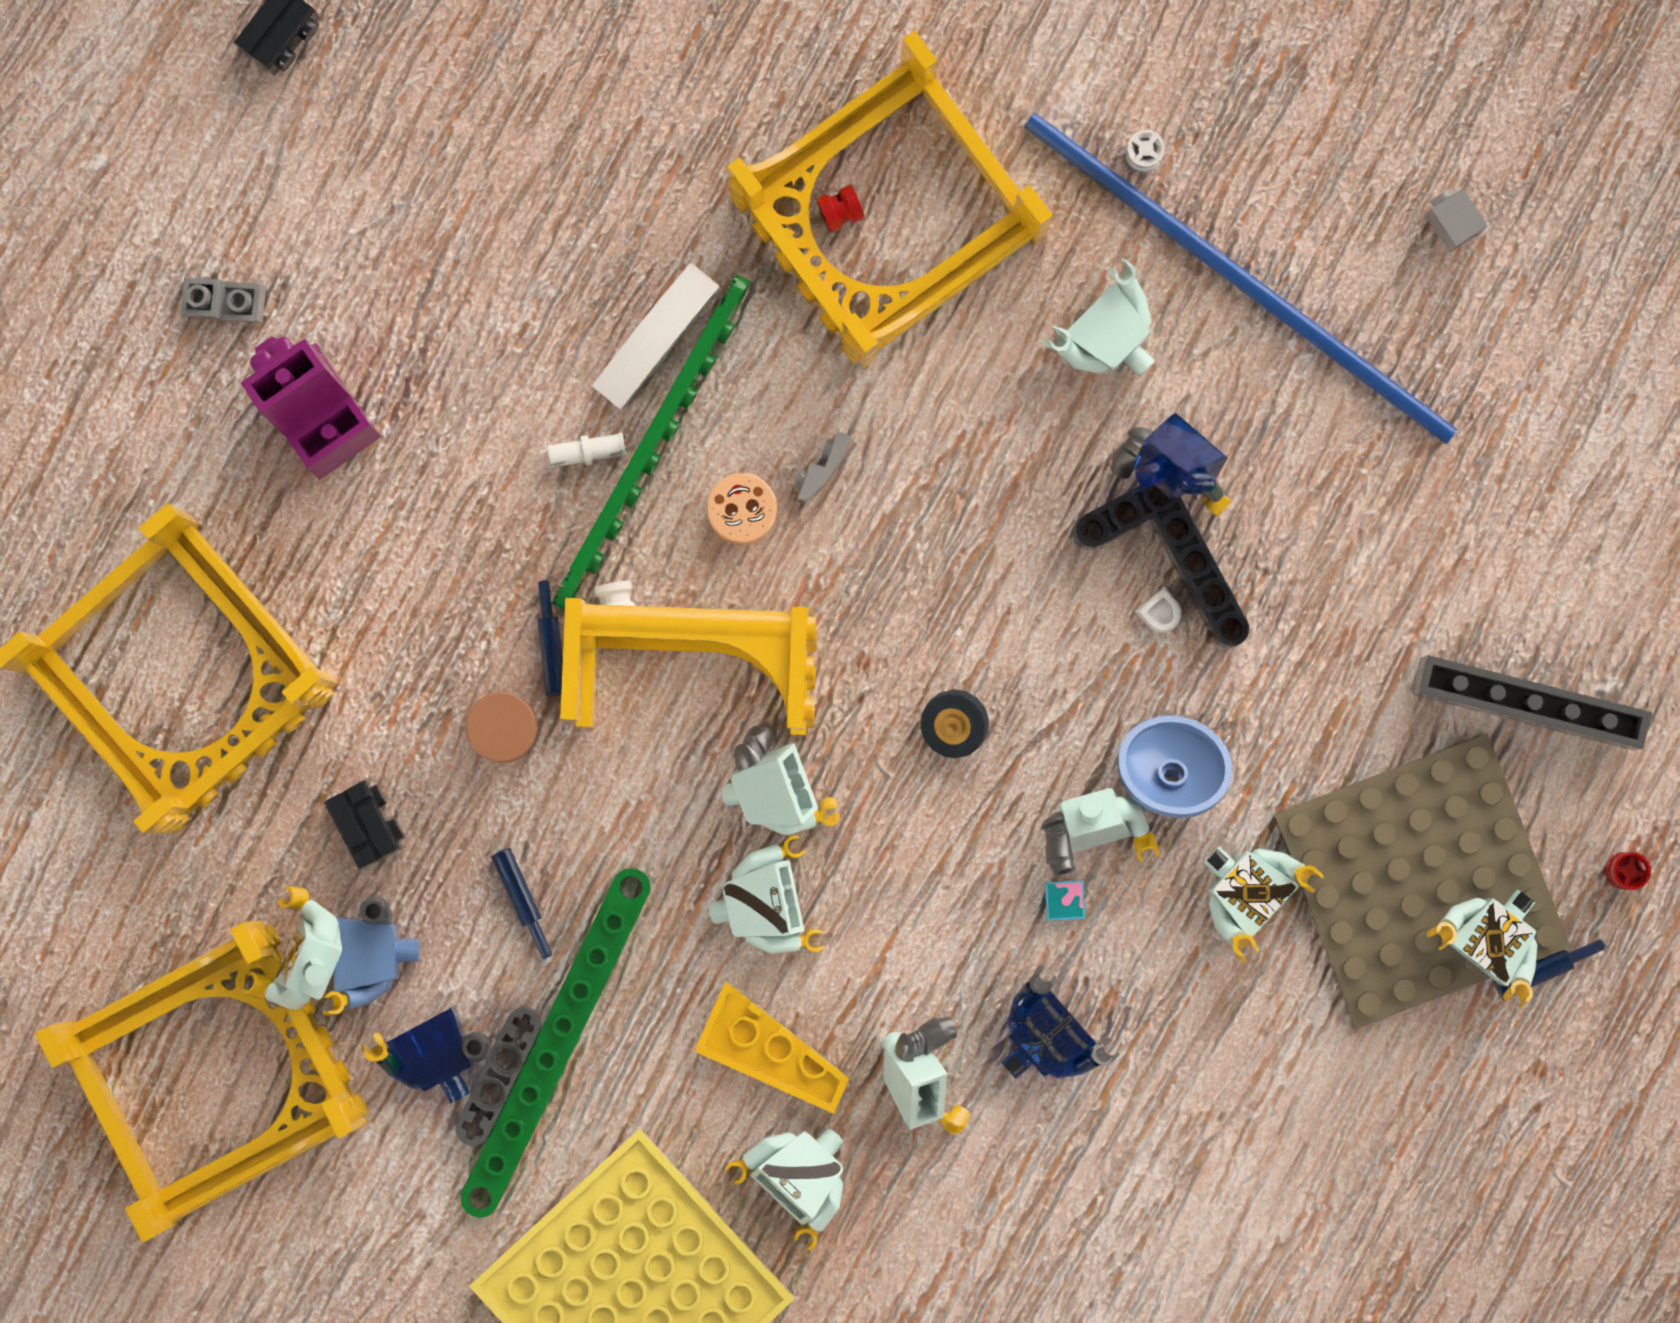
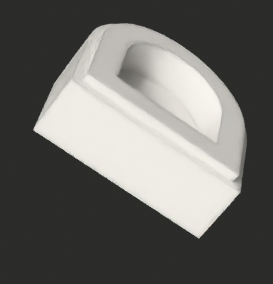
[1135,587,1181,633]

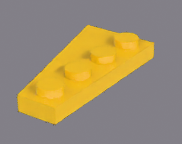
[694,981,850,1114]

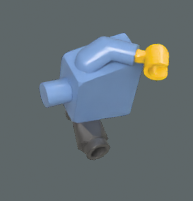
[321,896,421,1016]

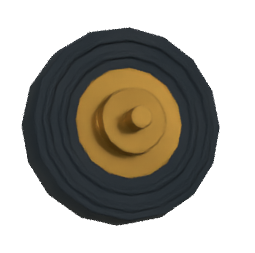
[920,689,989,758]

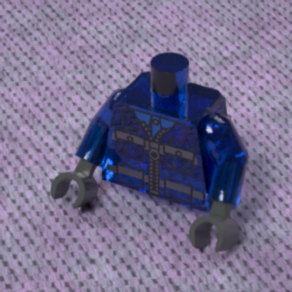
[1001,966,1120,1079]

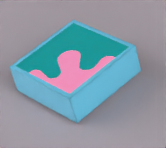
[1045,881,1085,921]

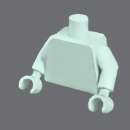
[1042,258,1155,377]

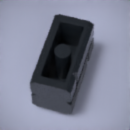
[233,0,320,76]
[324,780,405,870]

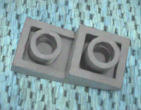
[181,277,266,324]
[793,432,852,504]

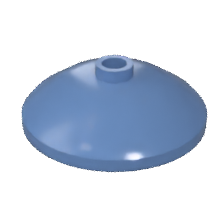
[1117,715,1232,818]

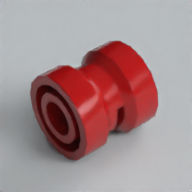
[816,184,865,234]
[1605,852,1651,890]

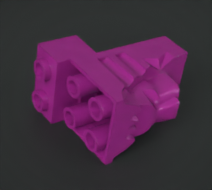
[241,336,381,480]

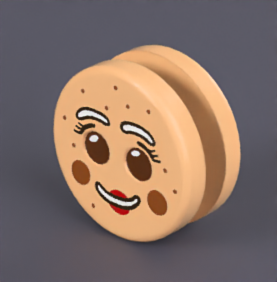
[707,473,778,545]

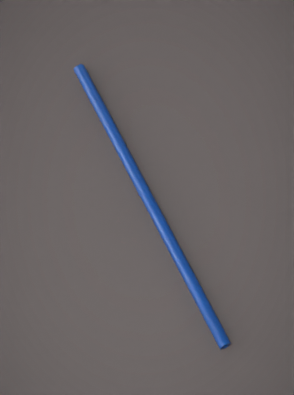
[1024,112,1458,444]

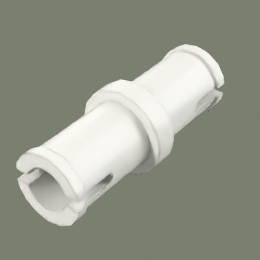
[547,432,626,469]

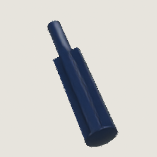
[537,580,563,696]
[490,848,552,959]
[1494,939,1606,1000]

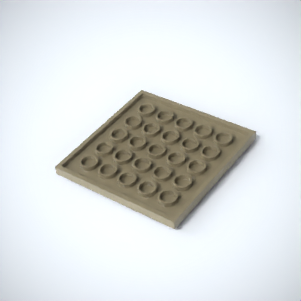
[1273,733,1571,1029]

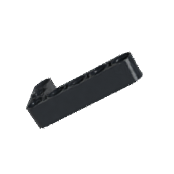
[1073,477,1249,648]

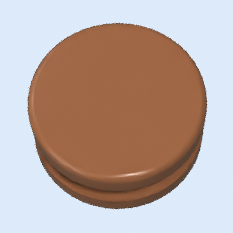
[466,692,539,763]

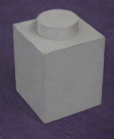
[1425,188,1488,253]

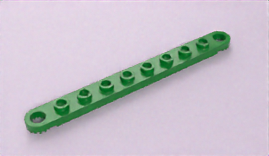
[552,274,751,611]
[461,868,651,1218]

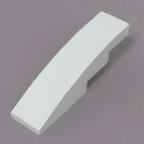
[592,263,720,410]

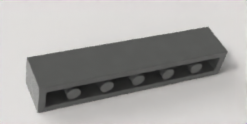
[1412,655,1652,751]

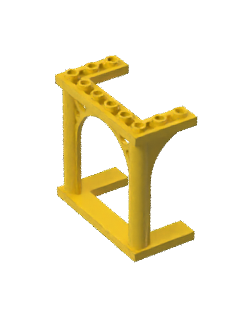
[726,30,1053,368]
[0,503,338,834]
[560,598,817,736]
[34,920,369,1243]

